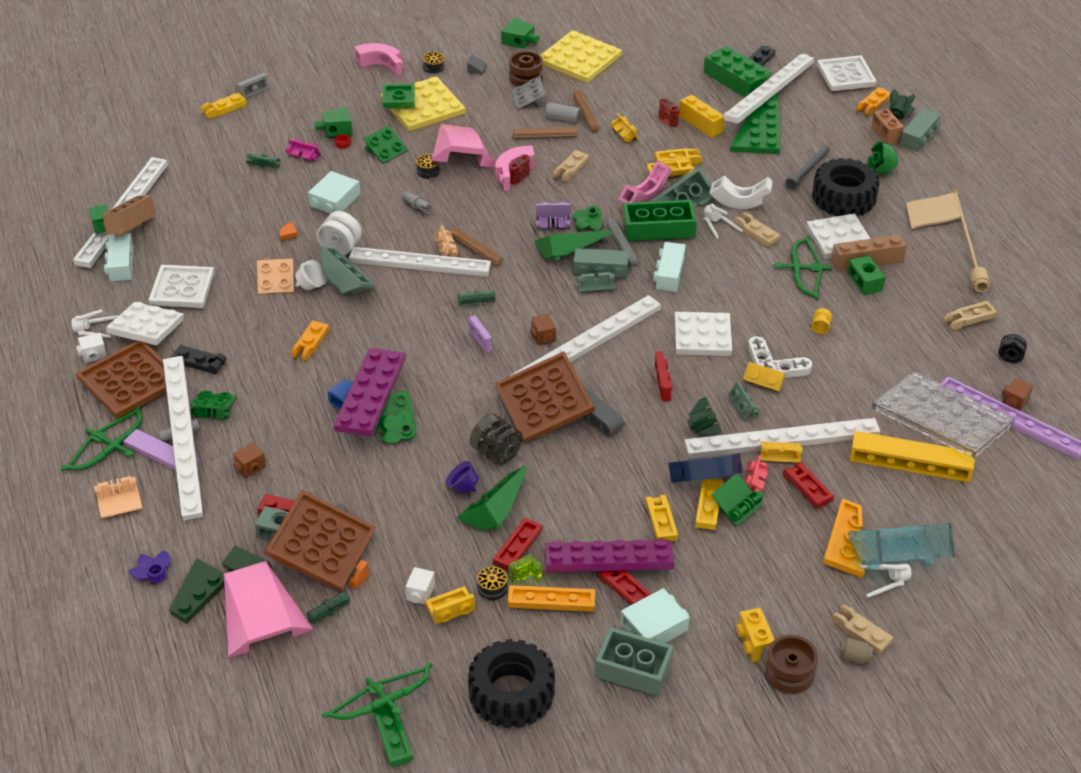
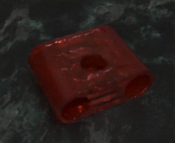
[658,98,680,127]
[509,154,530,185]

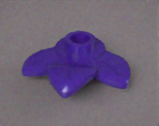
[129,550,171,583]

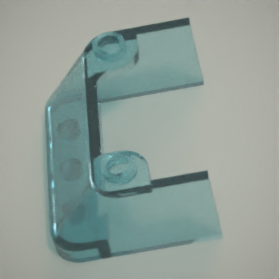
[848,523,955,569]

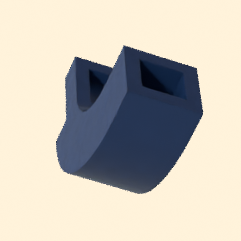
[669,453,743,483]

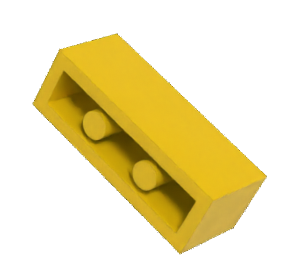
[679,94,724,138]

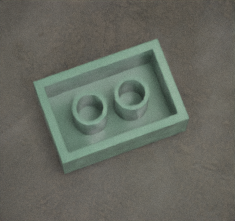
[595,627,674,697]

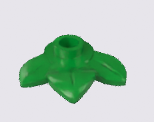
[571,206,603,231]
[381,410,417,444]

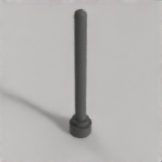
[785,146,830,190]

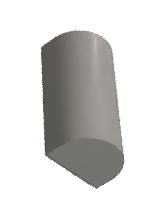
[235,73,269,99]
[545,102,581,124]

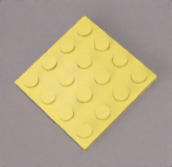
[541,30,622,83]
[381,77,466,131]

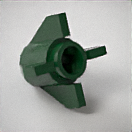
[890,89,916,119]
[687,397,722,435]

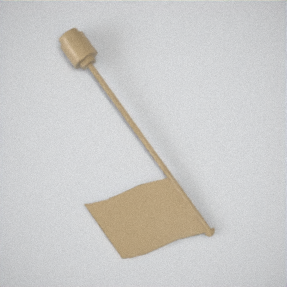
[906,190,990,293]

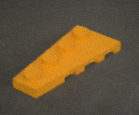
[822,498,865,578]

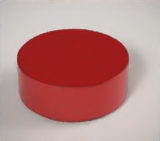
[334,134,351,149]

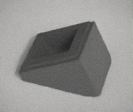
[467,55,486,74]

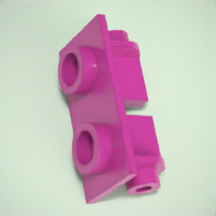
[285,139,322,161]

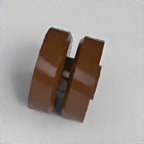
[509,51,543,87]
[765,635,818,694]

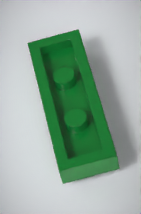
[372,701,413,767]

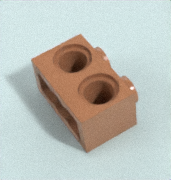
[871,109,904,145]

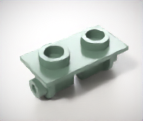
[577,272,615,292]
[728,381,760,421]

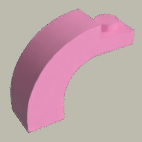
[354,43,403,76]
[495,146,534,191]
[618,160,673,203]

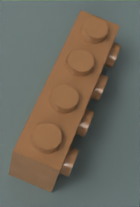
[103,195,156,236]
[831,235,907,271]

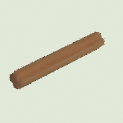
[573,90,599,131]
[513,127,577,138]
[450,227,503,266]

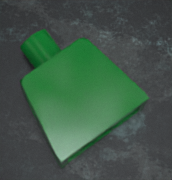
[501,17,539,48]
[314,107,353,137]

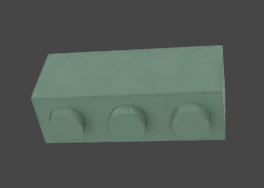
[900,108,941,151]
[574,248,628,278]

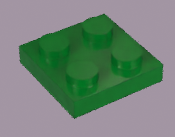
[382,84,415,109]

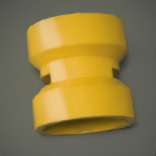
[811,308,832,334]

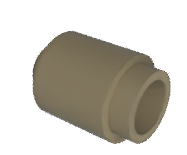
[839,637,873,664]

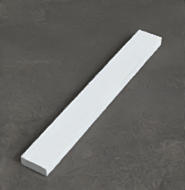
[349,247,491,277]

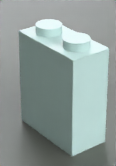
[308,171,360,214]
[620,588,690,643]

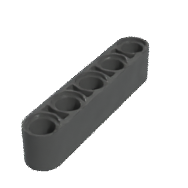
[582,386,625,437]

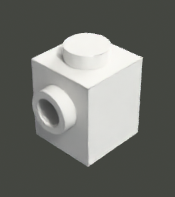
[76,332,107,363]
[405,567,435,604]

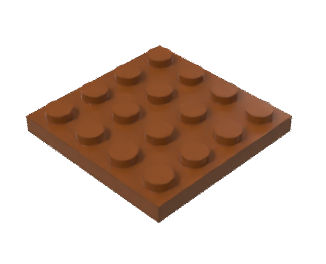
[76,341,167,419]
[495,351,595,444]
[264,490,376,593]

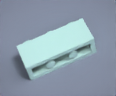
[104,232,133,282]
[653,242,686,292]

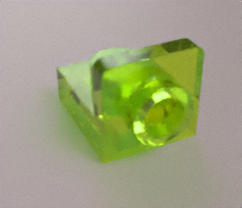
[509,554,543,583]

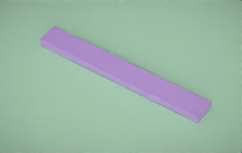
[937,376,1081,460]

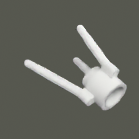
[703,204,743,239]
[72,310,118,339]
[860,564,911,598]

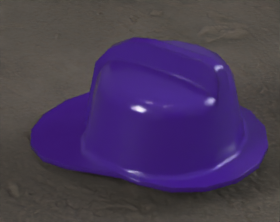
[446,461,479,495]

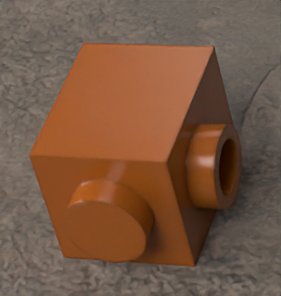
[530,314,556,345]
[1002,378,1033,411]
[233,442,266,478]

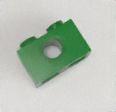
[847,255,886,295]

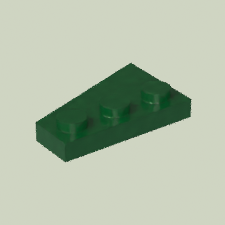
[169,558,225,624]

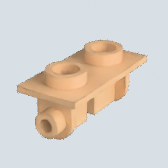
[435,225,459,257]

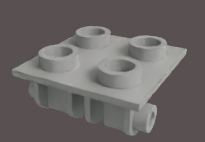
[512,76,546,109]

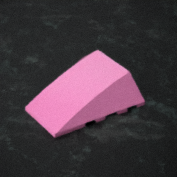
[431,124,495,168]
[224,561,313,658]

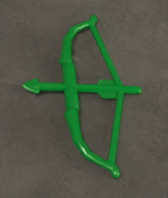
[773,235,832,300]
[61,406,143,471]
[322,663,433,720]

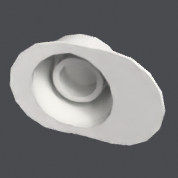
[295,260,328,291]

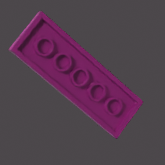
[333,348,406,436]
[545,539,674,572]

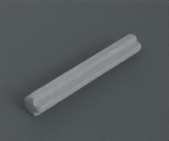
[607,218,638,266]

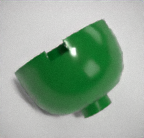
[867,141,899,176]

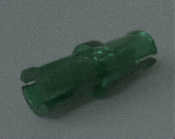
[246,153,280,169]
[458,290,495,305]
[307,591,350,624]

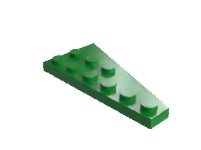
[730,92,780,154]

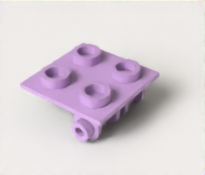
[536,202,571,229]

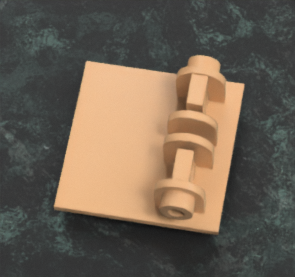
[257,259,294,294]
[94,476,143,519]

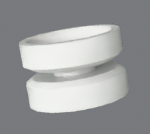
[316,211,362,256]

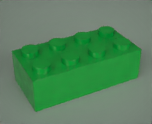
[703,46,772,97]
[622,200,697,241]

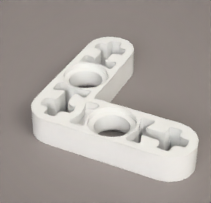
[748,336,812,378]

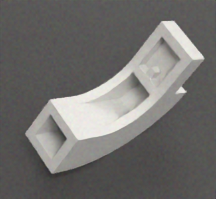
[710,175,773,209]

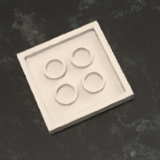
[817,55,877,91]
[806,214,870,259]
[149,265,215,308]
[106,302,184,345]
[674,312,732,356]

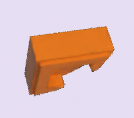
[280,222,298,241]
[349,560,369,589]

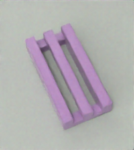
[469,315,492,353]

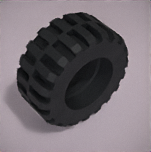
[812,158,880,217]
[468,639,555,728]

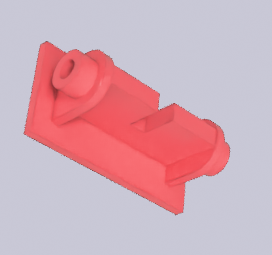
[744,455,769,492]

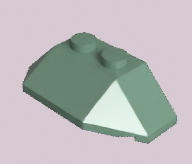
[321,246,375,295]

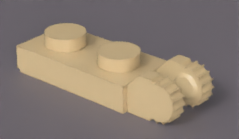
[553,150,589,182]
[734,212,781,247]
[944,301,998,330]
[831,604,894,655]

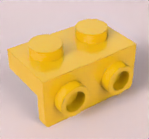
[425,586,475,625]
[736,608,775,662]

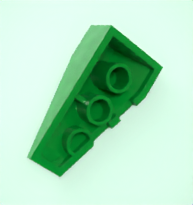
[535,230,612,261]
[457,466,527,531]

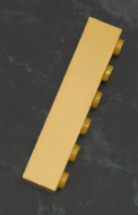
[850,431,975,482]

